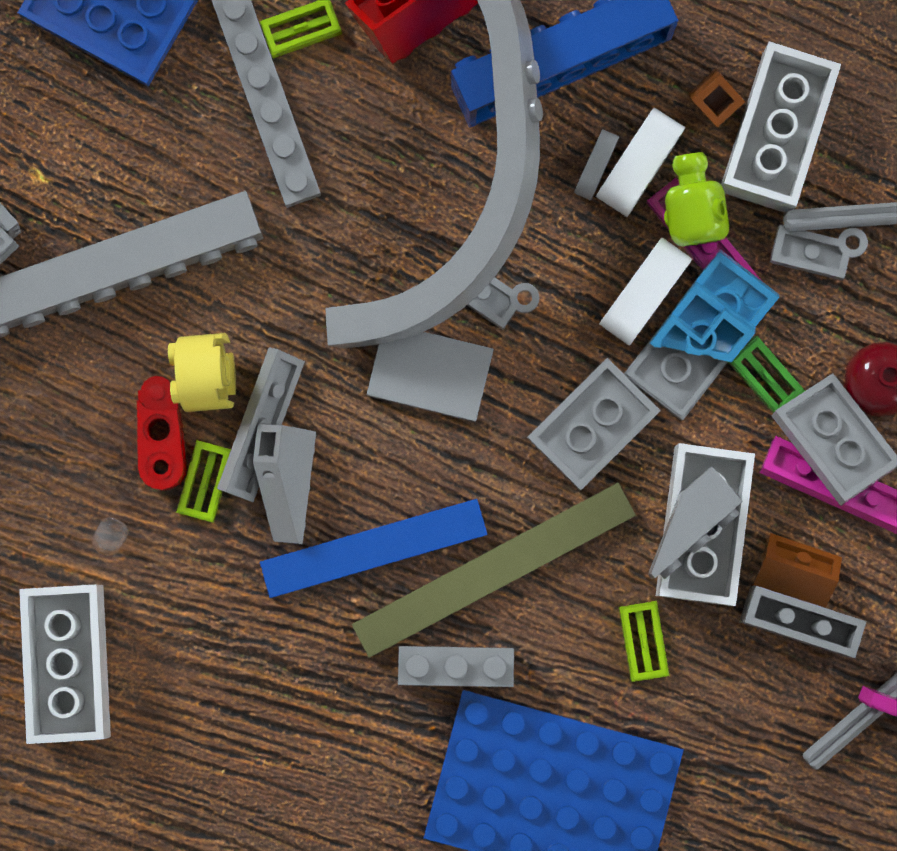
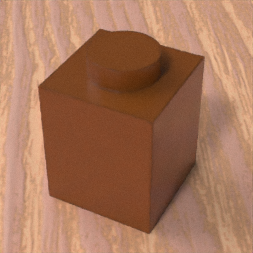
[688,68,745,127]

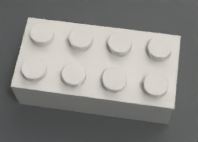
[721,42,841,213]
[655,443,755,606]
[20,584,111,744]

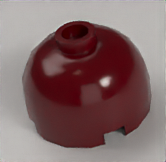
[844,342,897,417]

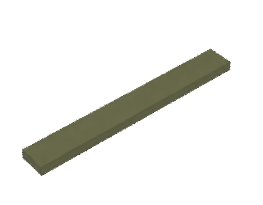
[351,483,636,658]

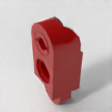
[137,376,187,491]

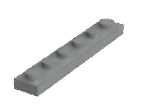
[212,0,321,208]

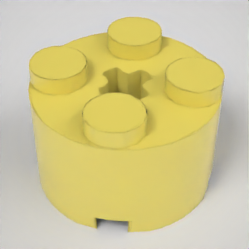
[168,333,236,412]

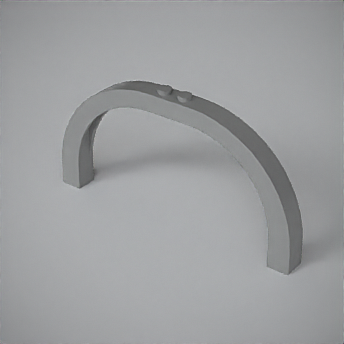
[325,0,543,349]

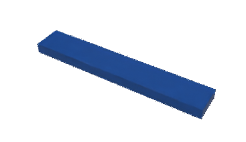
[260,499,488,598]

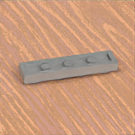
[217,347,305,502]

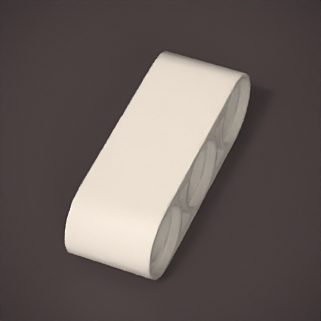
[596,107,686,217]
[599,237,692,346]

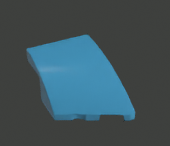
[650,250,779,362]

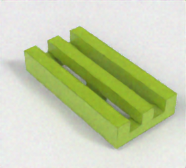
[259,0,342,58]
[176,440,231,523]
[619,601,669,682]

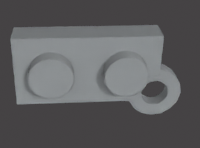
[769,224,868,281]
[467,277,539,330]

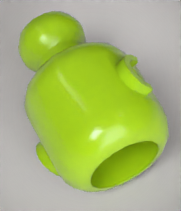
[664,152,729,246]

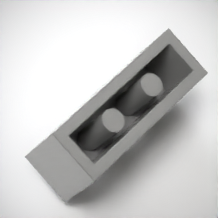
[739,586,867,658]
[398,646,514,687]

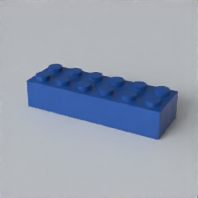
[451,0,678,128]

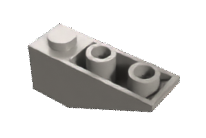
[253,424,316,544]
[648,466,743,579]

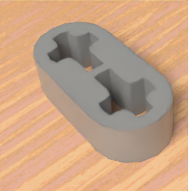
[574,129,619,200]

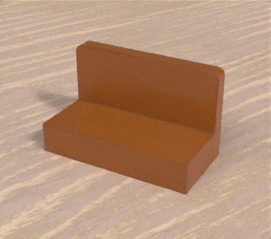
[753,533,842,608]

